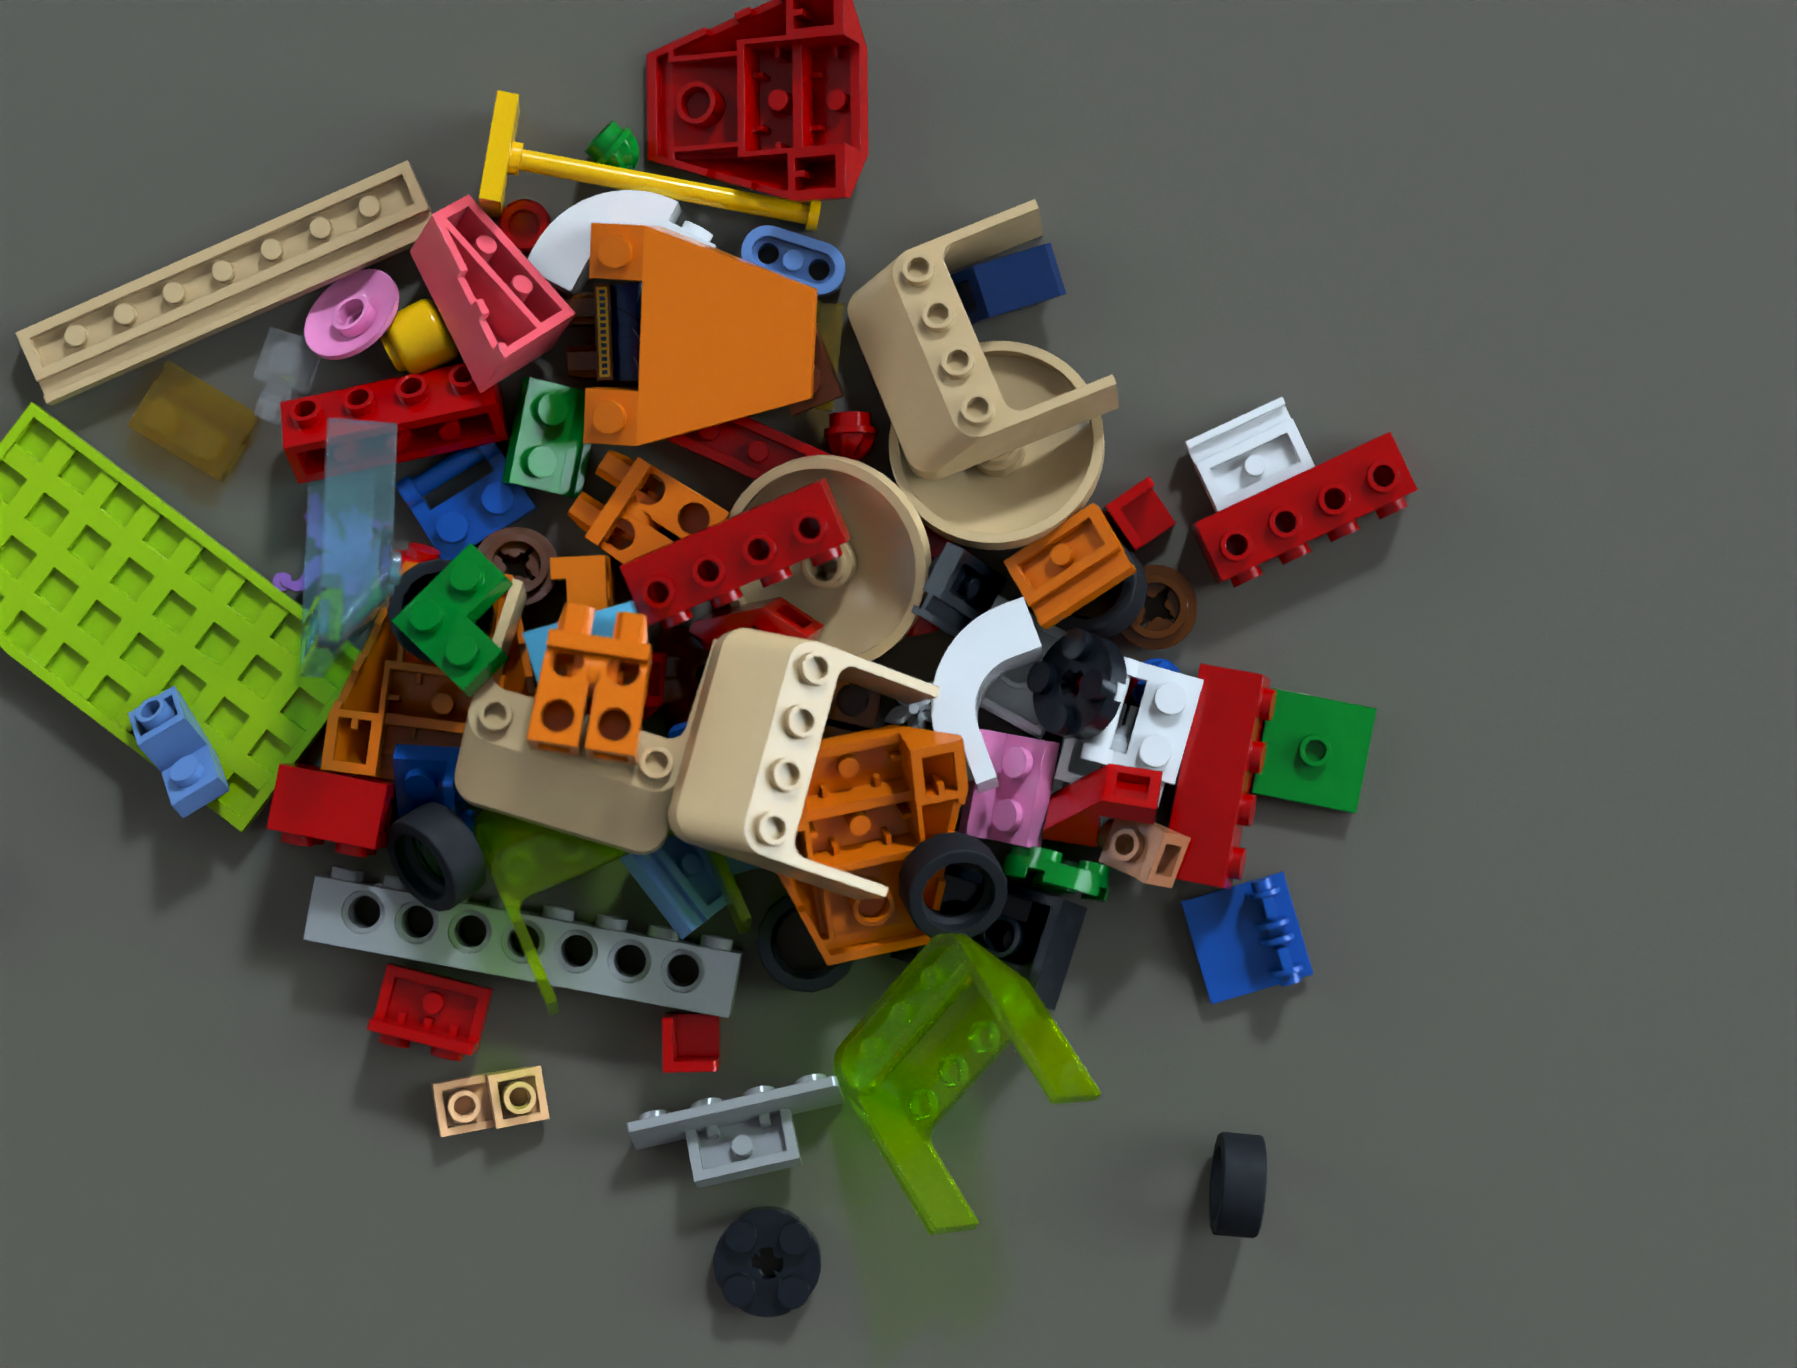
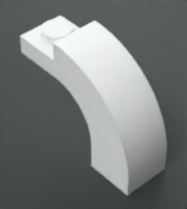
[528,190,717,295]
[931,597,1043,794]

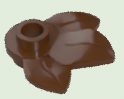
[659,626,710,732]

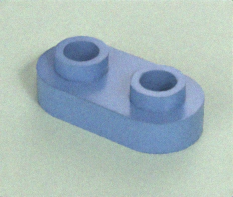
[741,225,846,298]

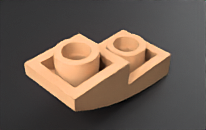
[431,1065,550,1137]

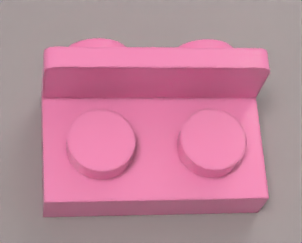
[959,729,1060,848]

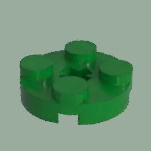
[1003,846,1111,902]

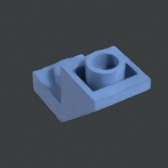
[128,686,230,818]

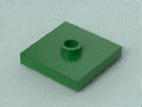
[1250,688,1377,813]

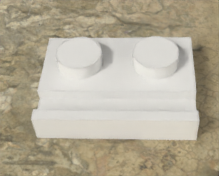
[1184,397,1315,513]

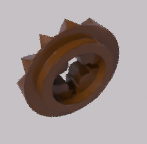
[477,527,558,608]
[1112,565,1198,650]

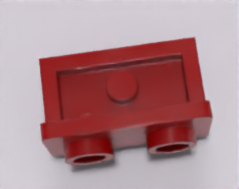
[367,962,494,1061]

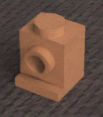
[1097,819,1191,889]

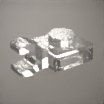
[253,326,321,427]

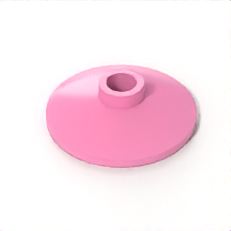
[304,269,400,360]

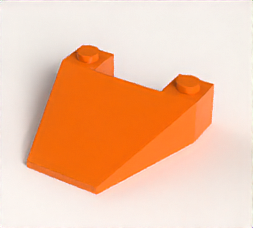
[583,223,818,446]

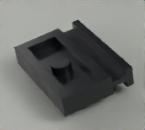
[911,542,1006,639]

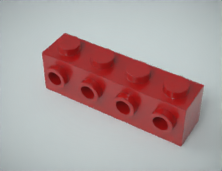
[280,363,509,484]
[1190,432,1418,588]
[619,478,851,630]
[1169,663,1277,890]

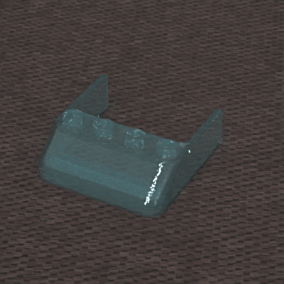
[300,418,402,678]

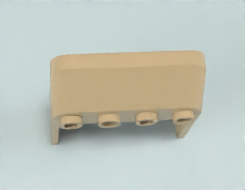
[847,199,1119,480]
[454,578,717,855]
[668,628,940,900]

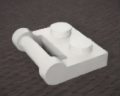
[1080,656,1204,785]

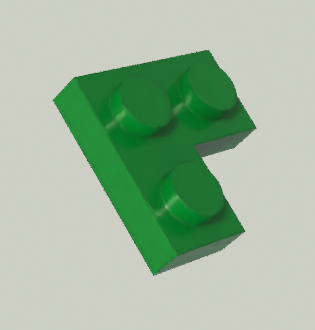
[392,542,513,697]

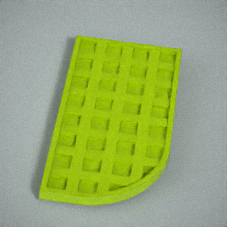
[0,402,361,832]

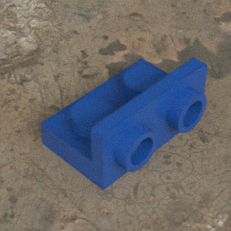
[393,744,475,834]

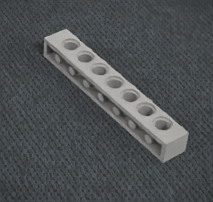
[303,866,743,1018]

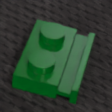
[502,377,592,499]

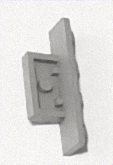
[626,1074,844,1189]

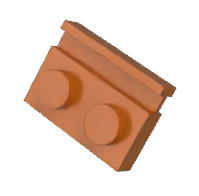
[1003,503,1137,630]

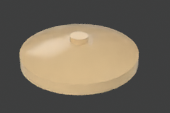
[889,341,1105,550]
[728,455,932,661]

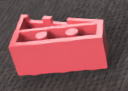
[410,194,576,393]

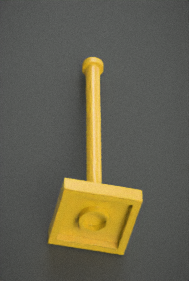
[479,90,821,232]

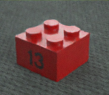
[266,763,398,857]

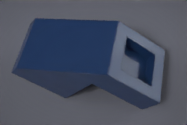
[950,243,1066,326]

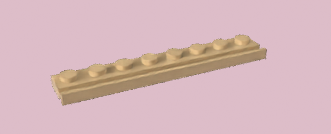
[15,160,432,406]

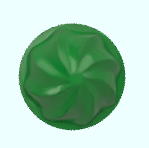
[584,120,639,170]

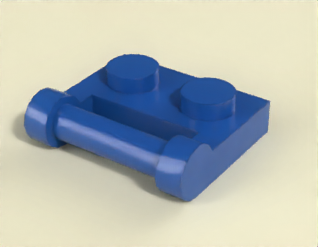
[395,442,538,560]

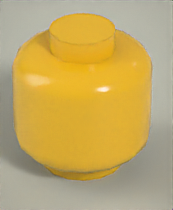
[380,298,459,374]

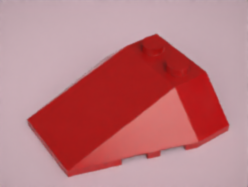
[646,0,869,203]

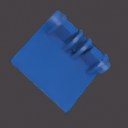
[1181,871,1314,1005]

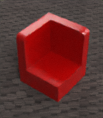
[1101,476,1176,552]
[662,1012,721,1073]

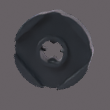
[1027,628,1127,740]
[714,1206,821,1317]

